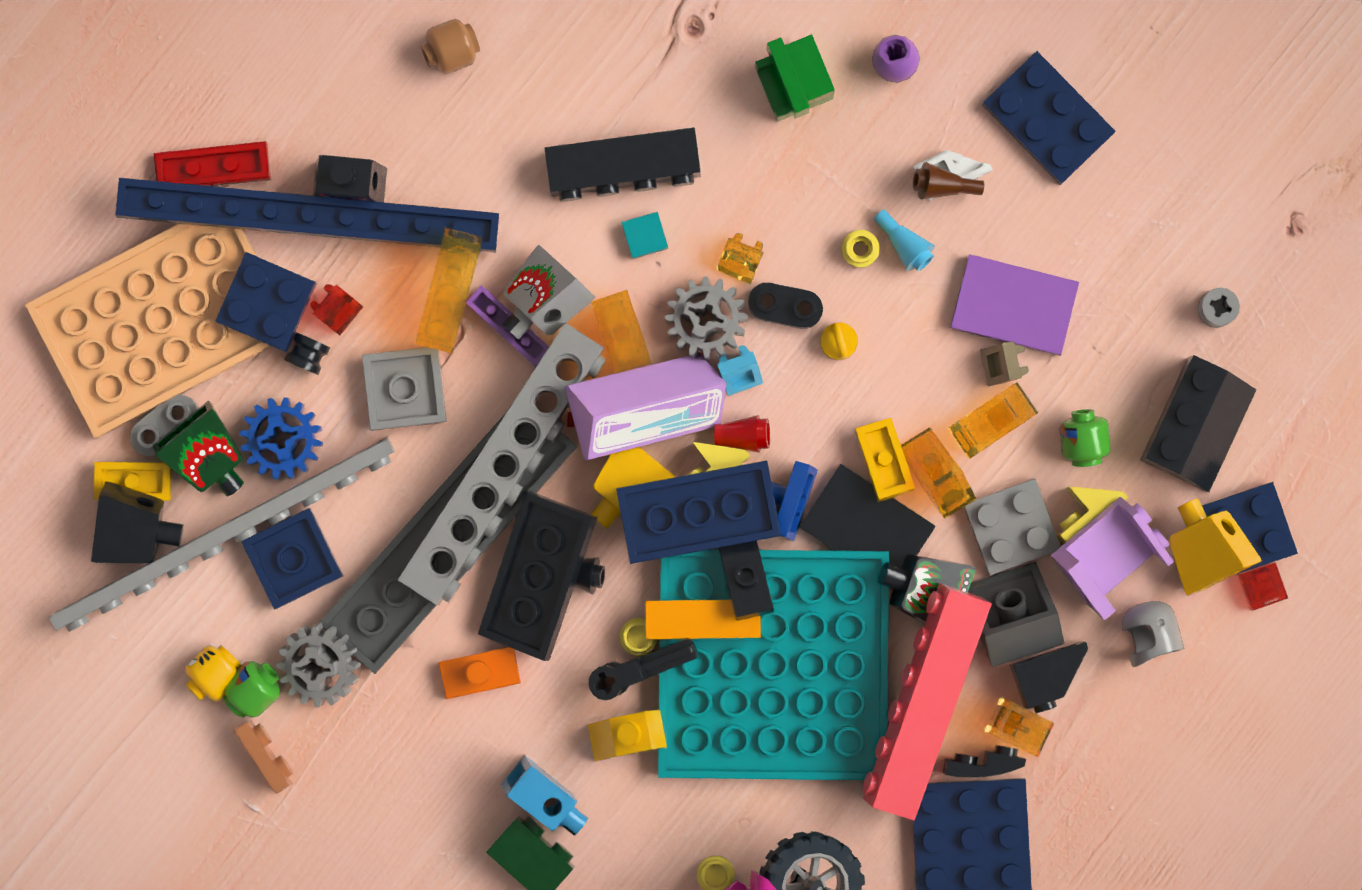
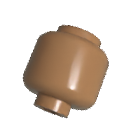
[421,19,480,74]

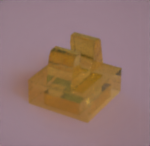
[716,233,764,284]

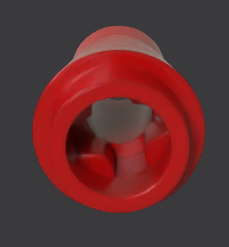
[714,415,770,453]

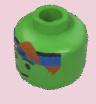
[1059,409,1111,467]
[223,661,280,717]

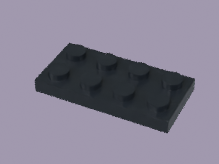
[478,491,598,661]

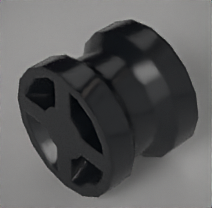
[284,332,330,375]

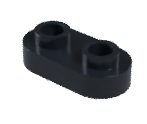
[748,283,823,329]

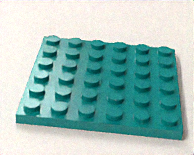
[658,549,889,780]

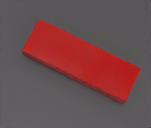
[154,141,271,186]

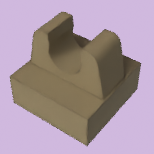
[980,341,1029,386]

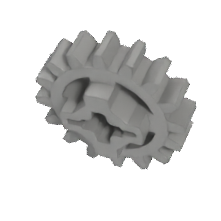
[665,277,748,360]
[276,623,361,707]

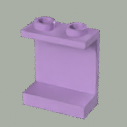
[1051,496,1174,621]

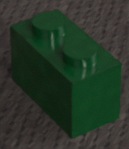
[486,816,575,890]

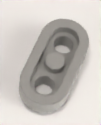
[130,394,199,457]

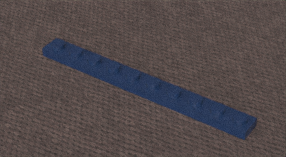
[115,178,499,253]

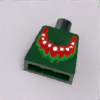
[152,400,244,497]

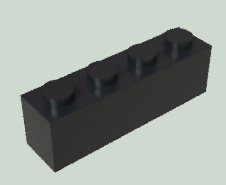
[544,127,701,202]

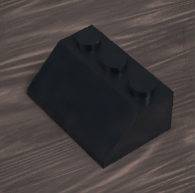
[1140,355,1257,492]

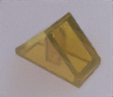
[985,697,1054,757]

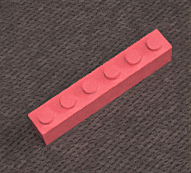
[862,583,992,821]

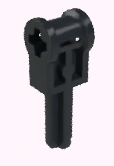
[588,638,698,700]

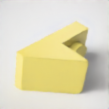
[688,442,751,475]
[1057,487,1128,544]

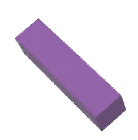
[465,285,549,367]

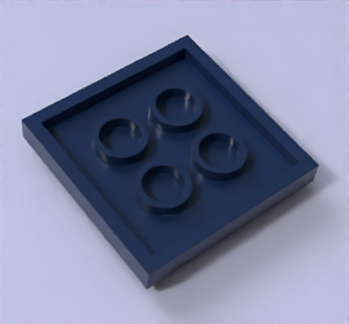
[913,778,1032,890]

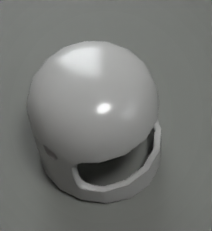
[1122,601,1185,667]

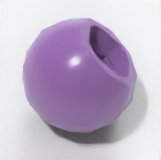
[872,35,920,83]

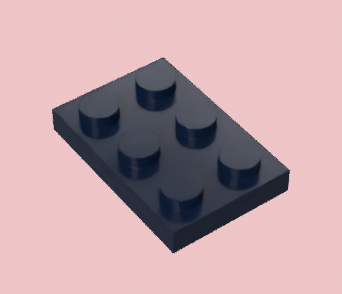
[982,51,1116,185]

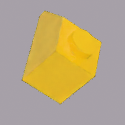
[587,710,667,762]

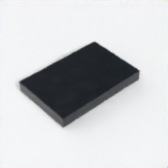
[799,464,936,567]

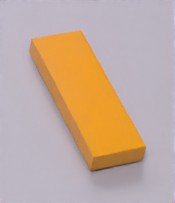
[645,600,761,639]

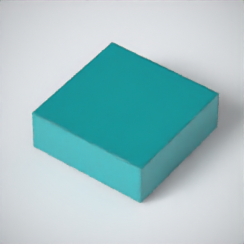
[622,212,668,260]

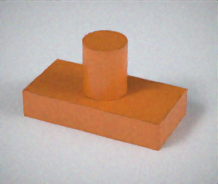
[439,647,521,699]

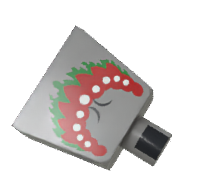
[502,245,596,340]

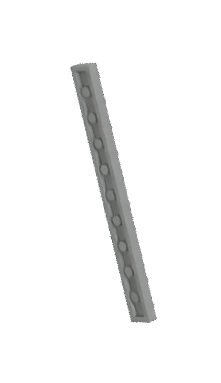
[48,437,395,632]

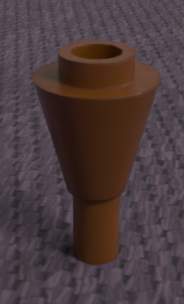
[913,162,984,200]

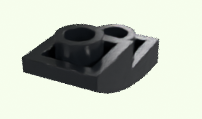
[943,745,1026,778]

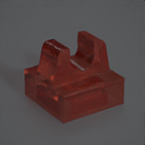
[310,284,364,336]
[1238,562,1288,611]

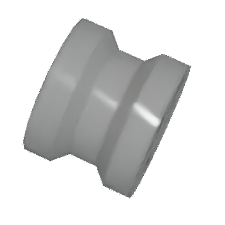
[1197,287,1240,328]

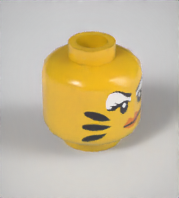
[185,645,241,701]

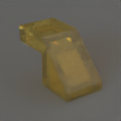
[948,382,1038,459]

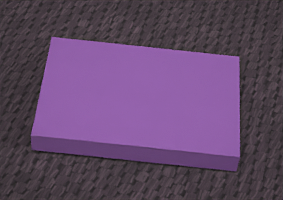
[950,254,1079,356]

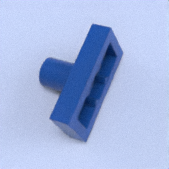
[771,461,818,541]

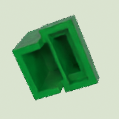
[755,34,835,122]

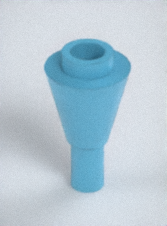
[874,209,935,271]

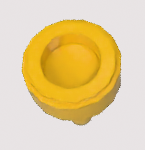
[820,322,858,361]

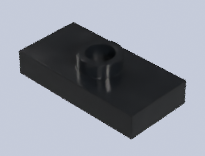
[719,541,774,621]

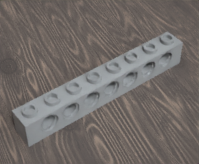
[398,323,607,605]

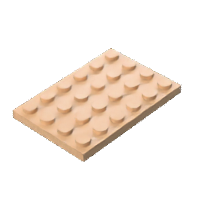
[25,223,298,439]

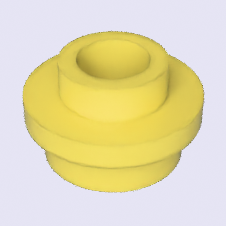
[842,230,879,268]

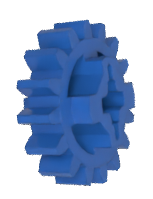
[239,397,323,480]

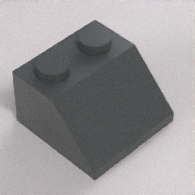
[968,562,1065,667]

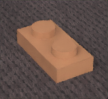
[234,720,293,794]

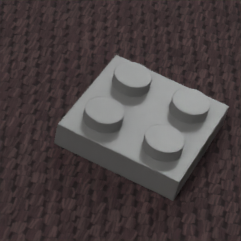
[362,346,447,431]
[963,479,1060,576]

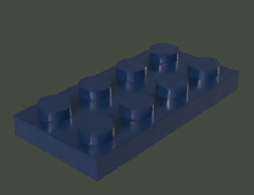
[616,460,781,564]

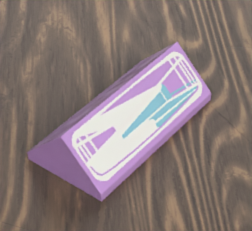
[565,353,727,461]

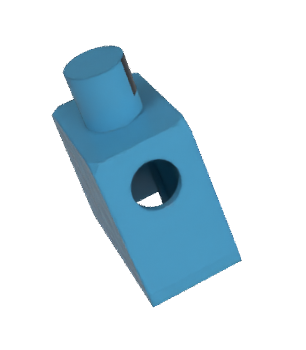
[501,755,588,836]

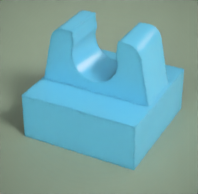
[717,345,763,396]

